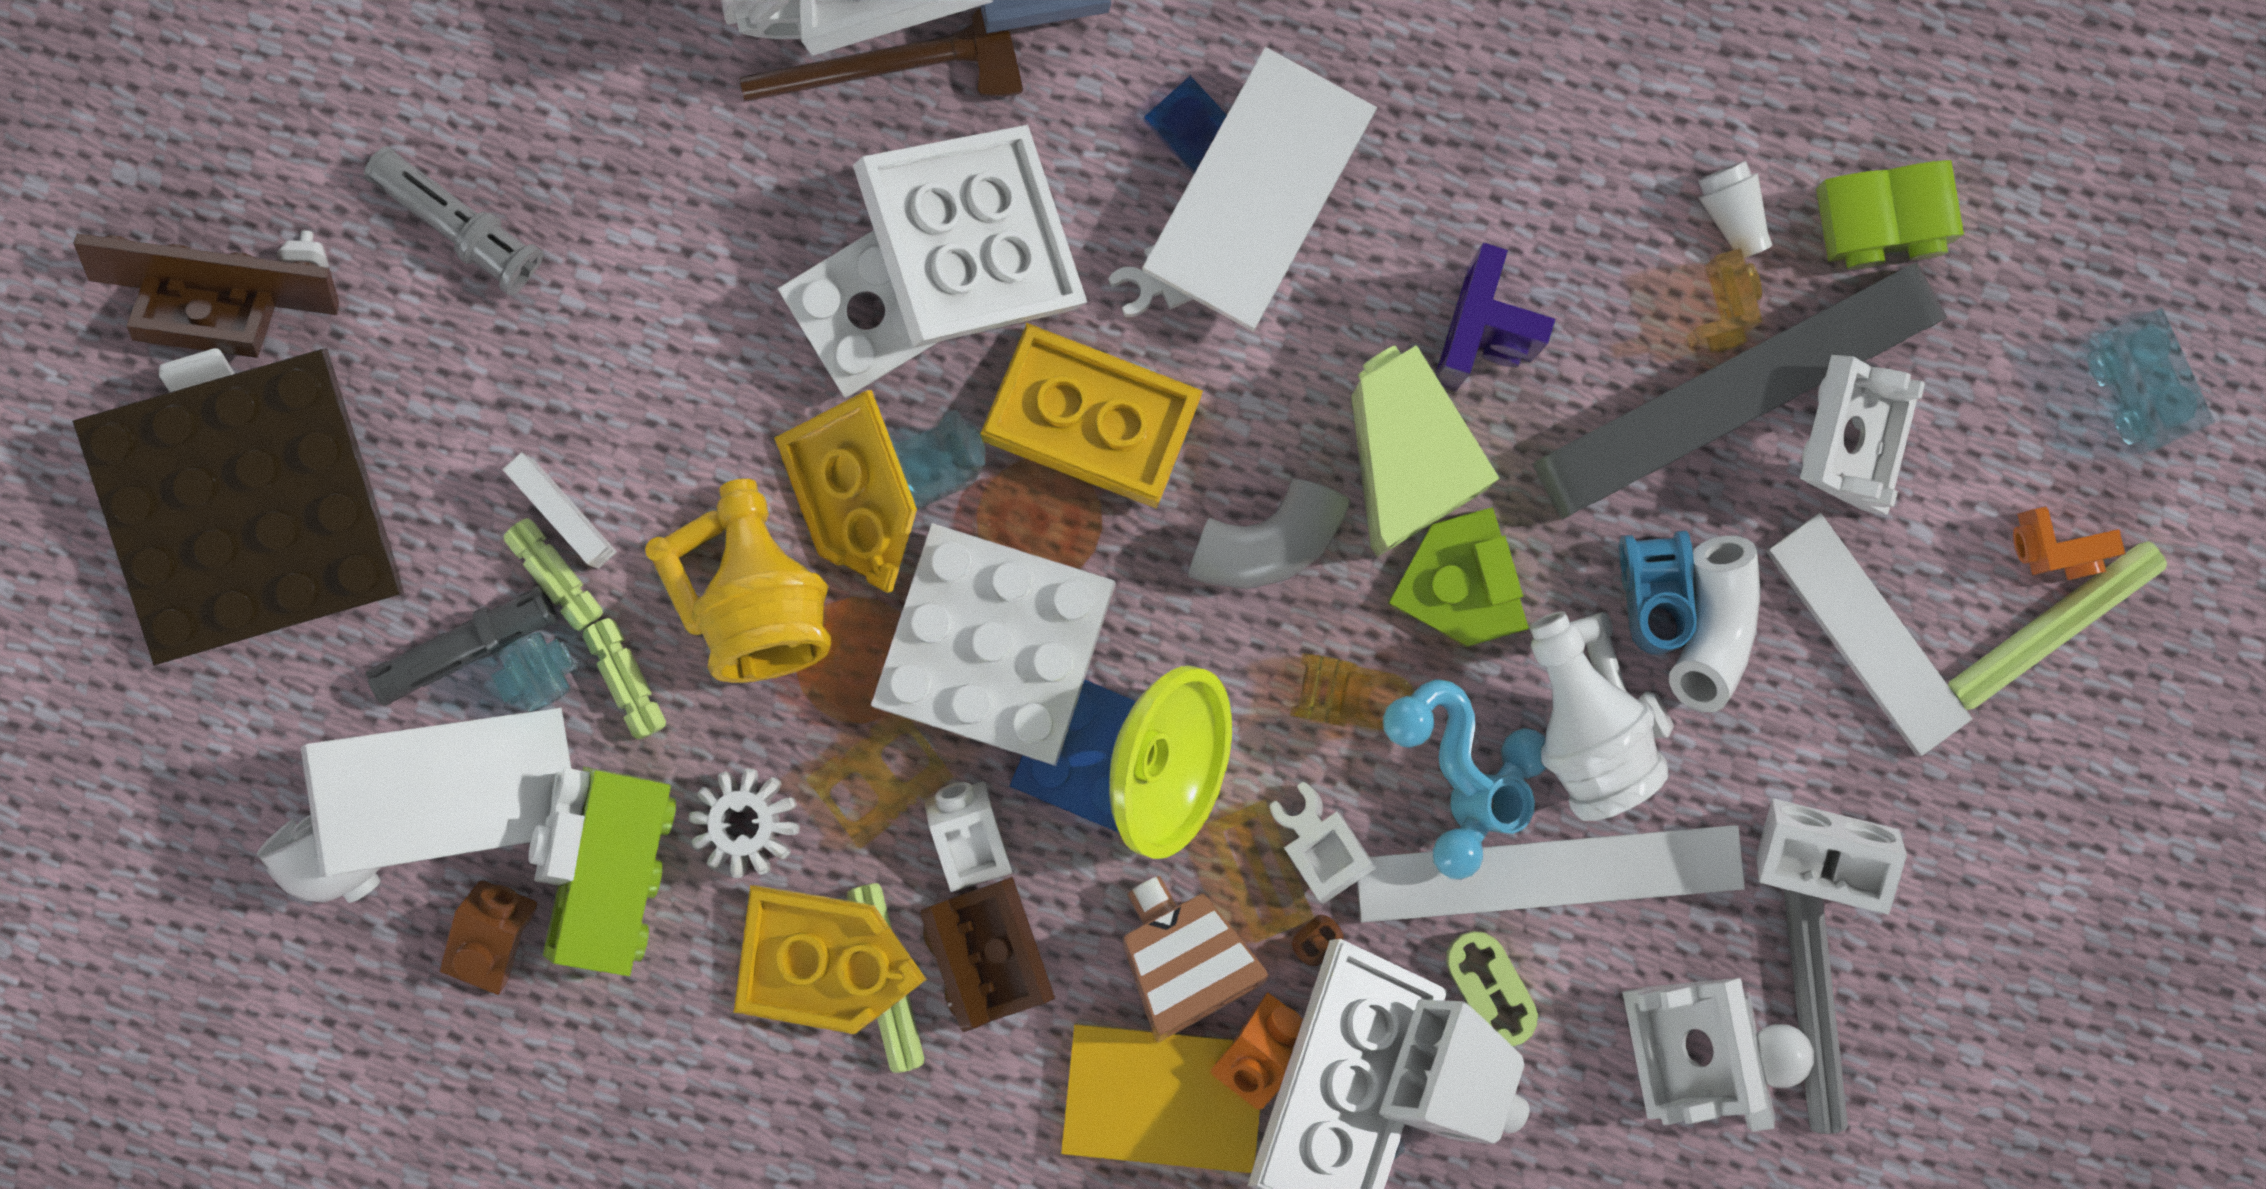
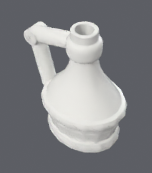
[1529,611,1668,821]

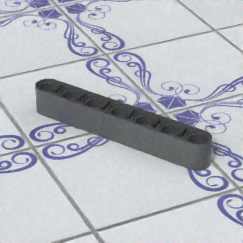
[1532,262,1948,520]

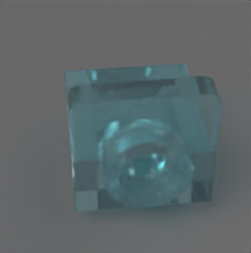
[893,410,986,510]

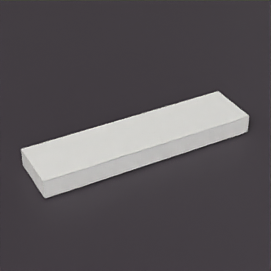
[1766,512,1973,757]

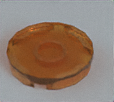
[977,459,1102,569]
[796,597,901,724]

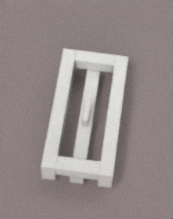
[502,452,617,569]

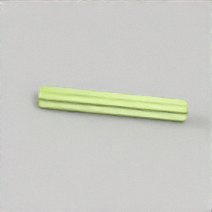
[1948,541,2167,710]

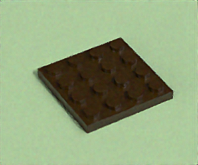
[72,348,404,666]

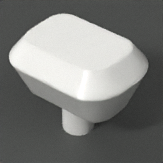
[276,230,329,268]
[1639,691,1674,738]

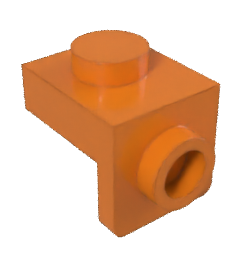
[2013,506,2126,580]
[1211,992,1303,1110]

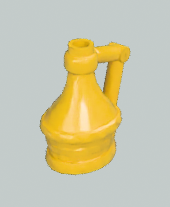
[645,478,831,683]

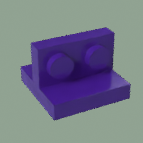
[1435,242,1556,391]

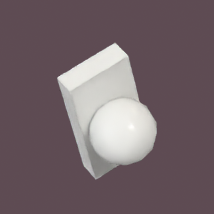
[1744,992,1814,1132]

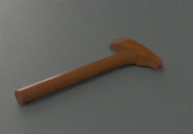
[740,8,1023,102]

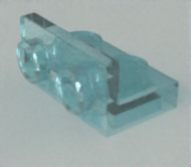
[2087,308,2215,455]

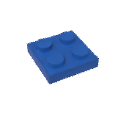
[1009,680,1137,833]

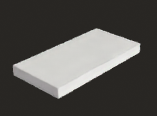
[1142,47,1377,332]
[300,708,571,877]
[1247,939,1447,1189]

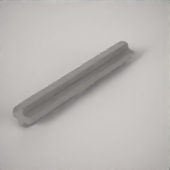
[1784,889,1848,1134]

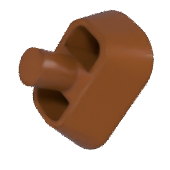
[1292,915,1344,966]

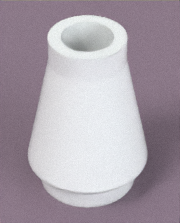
[1698,161,1773,260]

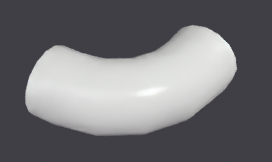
[1669,536,1760,712]

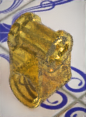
[1289,653,1414,733]

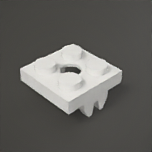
[778,230,938,399]
[1800,355,1925,515]
[1622,978,1767,1125]

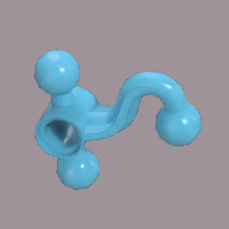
[1383,679,1546,880]

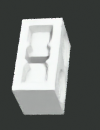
[1756,798,1907,915]

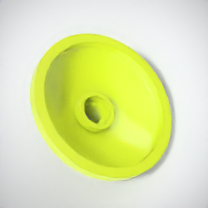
[1110,666,1232,859]

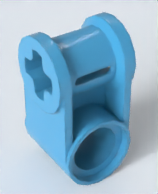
[1619,530,1697,655]

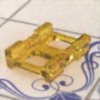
[806,713,955,849]

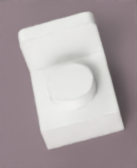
[924,782,1012,892]

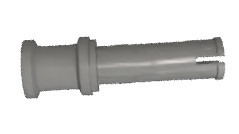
[364,146,544,296]

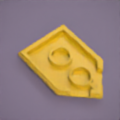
[774,390,917,593]
[733,885,927,1034]

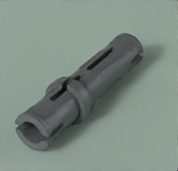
[366,586,558,706]

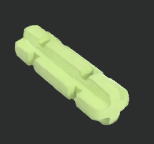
[503,518,603,631]
[582,618,666,739]

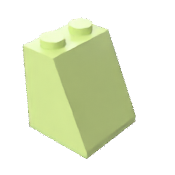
[1351,345,1500,557]

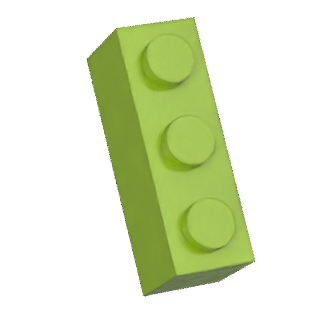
[543,766,676,977]

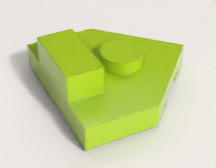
[1387,507,1529,647]

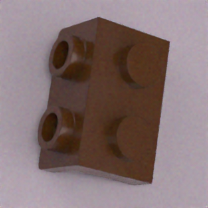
[920,877,1055,1032]

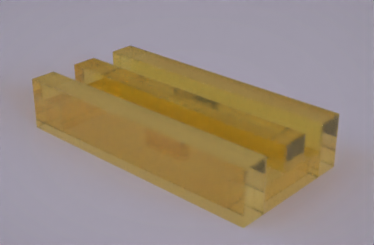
[1206,800,1315,943]

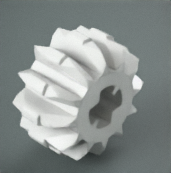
[688,768,800,878]

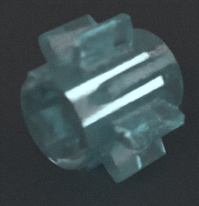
[491,632,577,712]

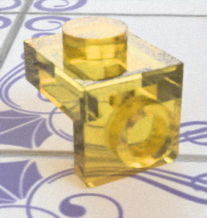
[1687,248,1763,353]

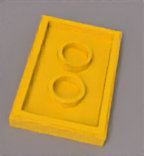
[979,323,1203,509]
[1061,1023,1260,1173]

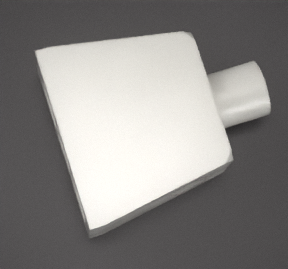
[1379,999,1529,1144]

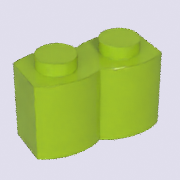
[1816,160,1964,270]

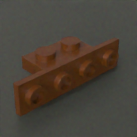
[73,233,339,358]

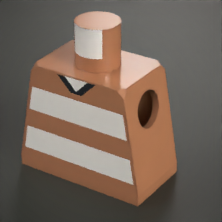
[1122,876,1269,1043]

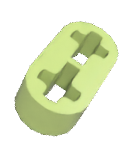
[1446,931,1538,1046]

